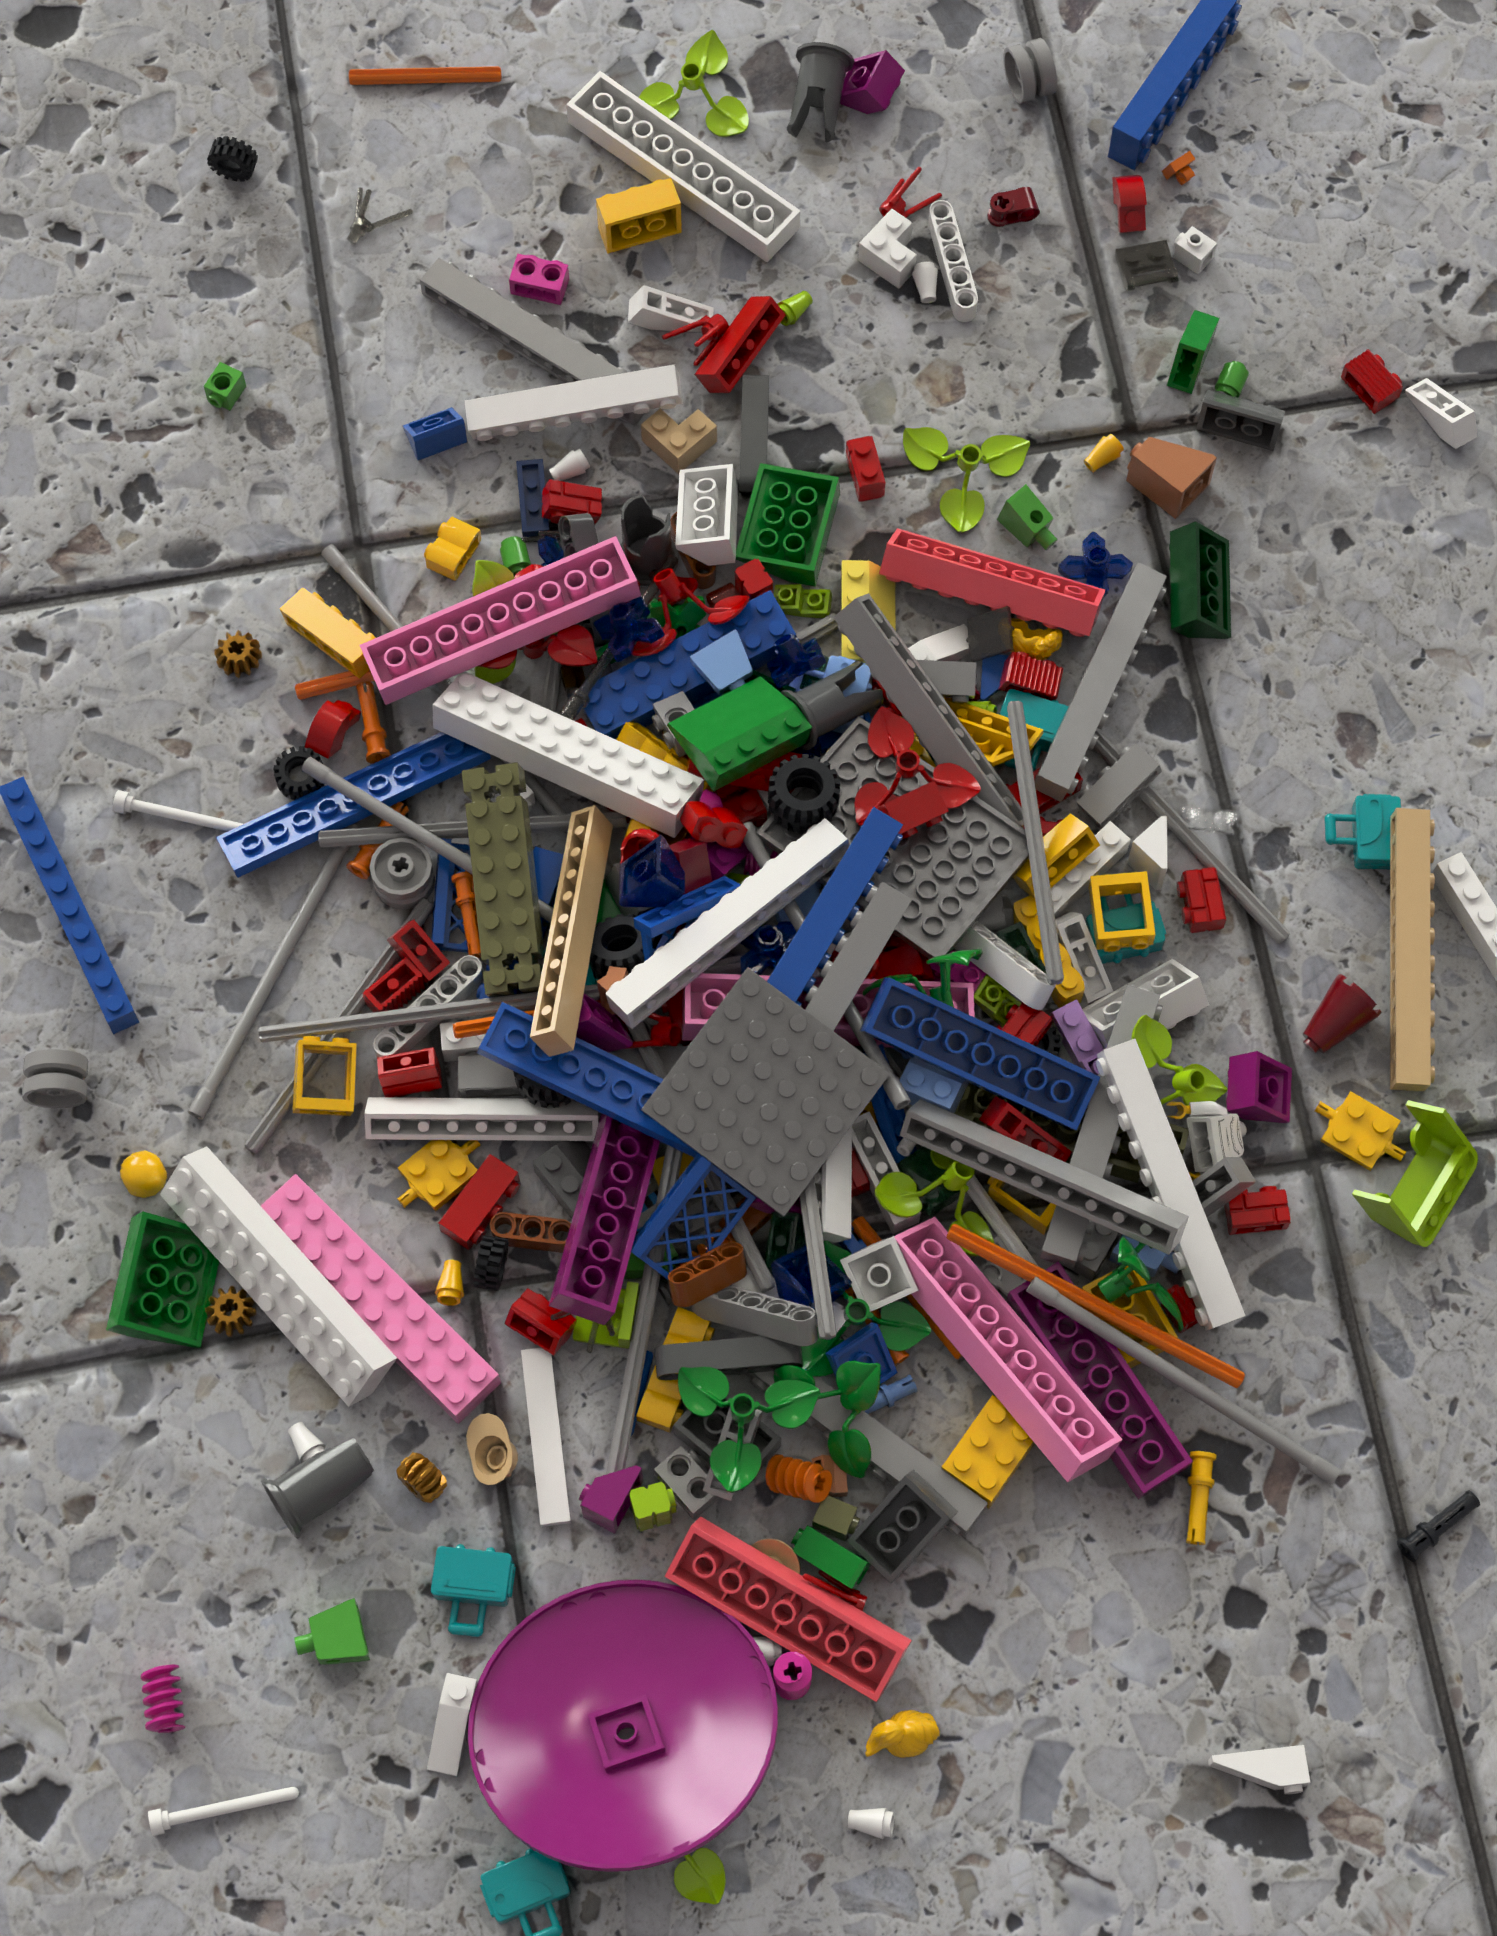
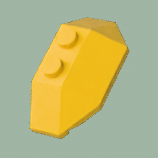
[944,698,1043,767]

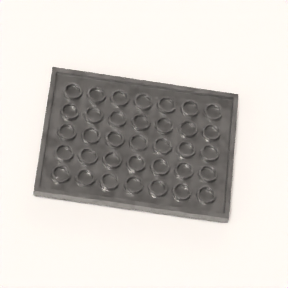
[756,716,1029,966]

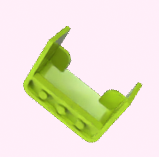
[1352,1100,1478,1247]

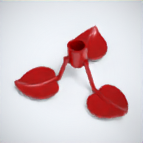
[478,564,597,669]
[630,568,751,656]
[854,706,981,826]

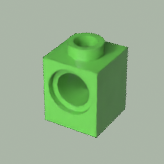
[204,362,246,411]

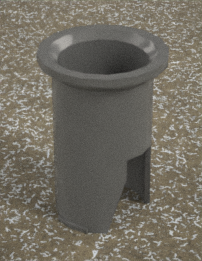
[787,42,854,142]
[620,495,679,586]
[781,660,884,750]
[261,1438,374,1539]

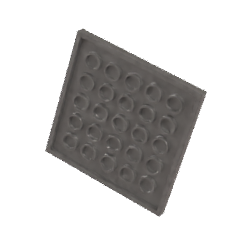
[641,967,890,1217]

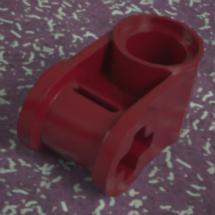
[987,187,1040,227]

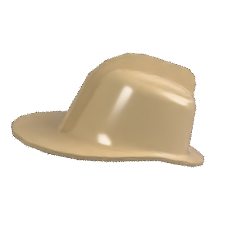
[466,1413,518,1485]

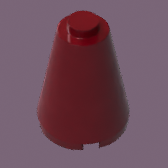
[1303,974,1382,1054]

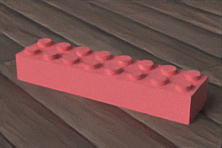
[879,528,1106,637]
[664,1517,912,1702]

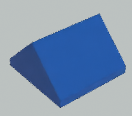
[402,407,467,461]

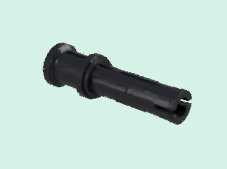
[1397,1490,1480,1562]

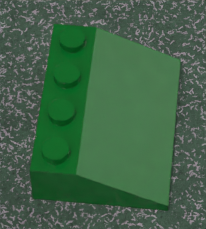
[736,463,840,587]
[667,676,812,792]
[106,1211,219,1348]

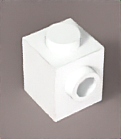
[1173,226,1217,275]

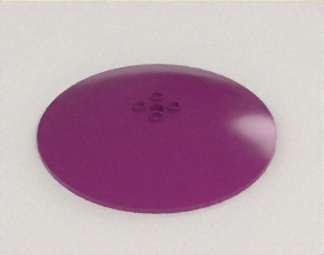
[468,1580,778,1872]

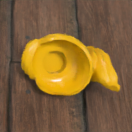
[865,1710,940,1758]

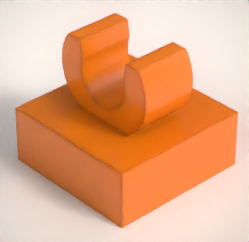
[1161,151,1195,185]

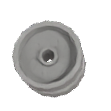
[1003,38,1057,104]
[370,837,435,910]
[22,1049,88,1109]

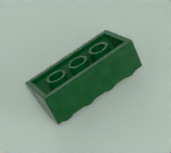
[1169,521,1231,639]

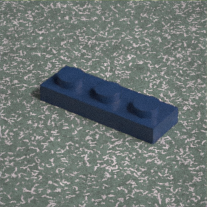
[516,459,550,537]

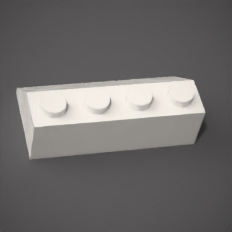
[675,464,739,566]
[1082,959,1209,1049]

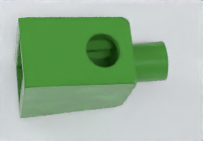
[997,484,1058,550]
[294,1598,370,1665]

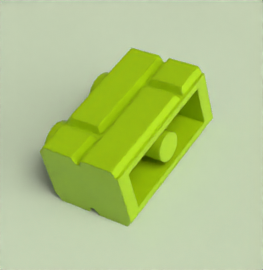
[629,1482,677,1532]

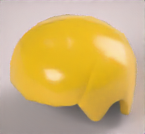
[120,1150,167,1198]

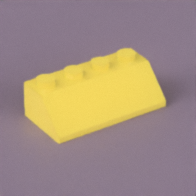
[841,560,896,665]

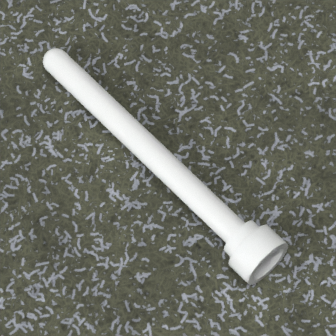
[113,790,243,832]
[148,1787,299,1836]

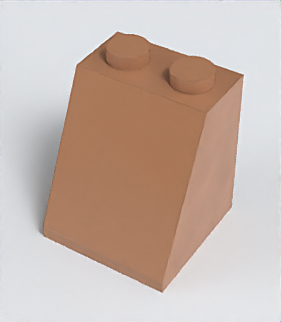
[1126,437,1217,519]

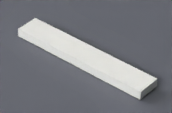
[521,1348,571,1527]

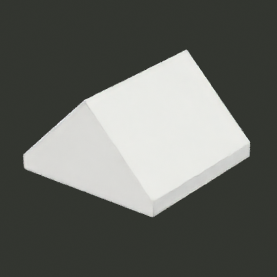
[1127,816,1167,890]
[840,1236,919,1312]

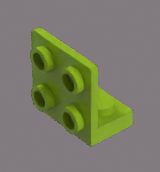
[573,1281,640,1349]

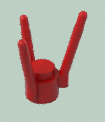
[879,166,942,218]
[662,314,729,366]
[625,1013,682,1049]
[803,1570,867,1611]

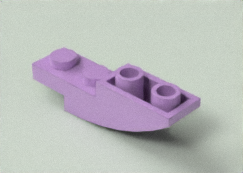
[1050,999,1107,1075]

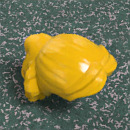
[999,618,1063,661]

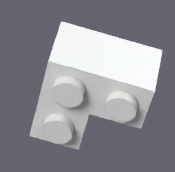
[858,209,917,289]

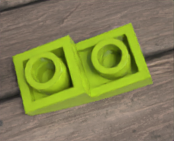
[774,584,832,618]
[974,974,1021,1027]

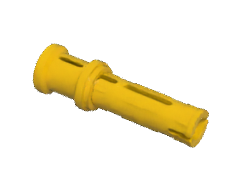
[1186,1451,1217,1545]

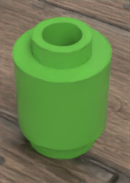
[1215,361,1249,398]
[500,536,531,576]

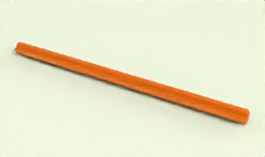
[946,1224,1245,1388]

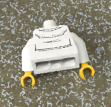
[1166,1101,1247,1181]

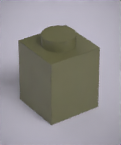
[812,1495,860,1541]

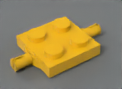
[1314,1091,1407,1171]
[397,1140,481,1212]

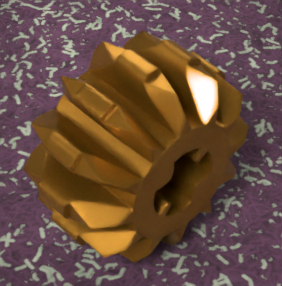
[214,630,262,678]
[205,1286,257,1337]
[396,1452,447,1503]

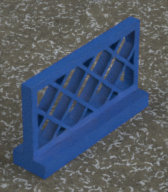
[431,838,471,953]
[633,876,743,962]
[631,1153,756,1279]

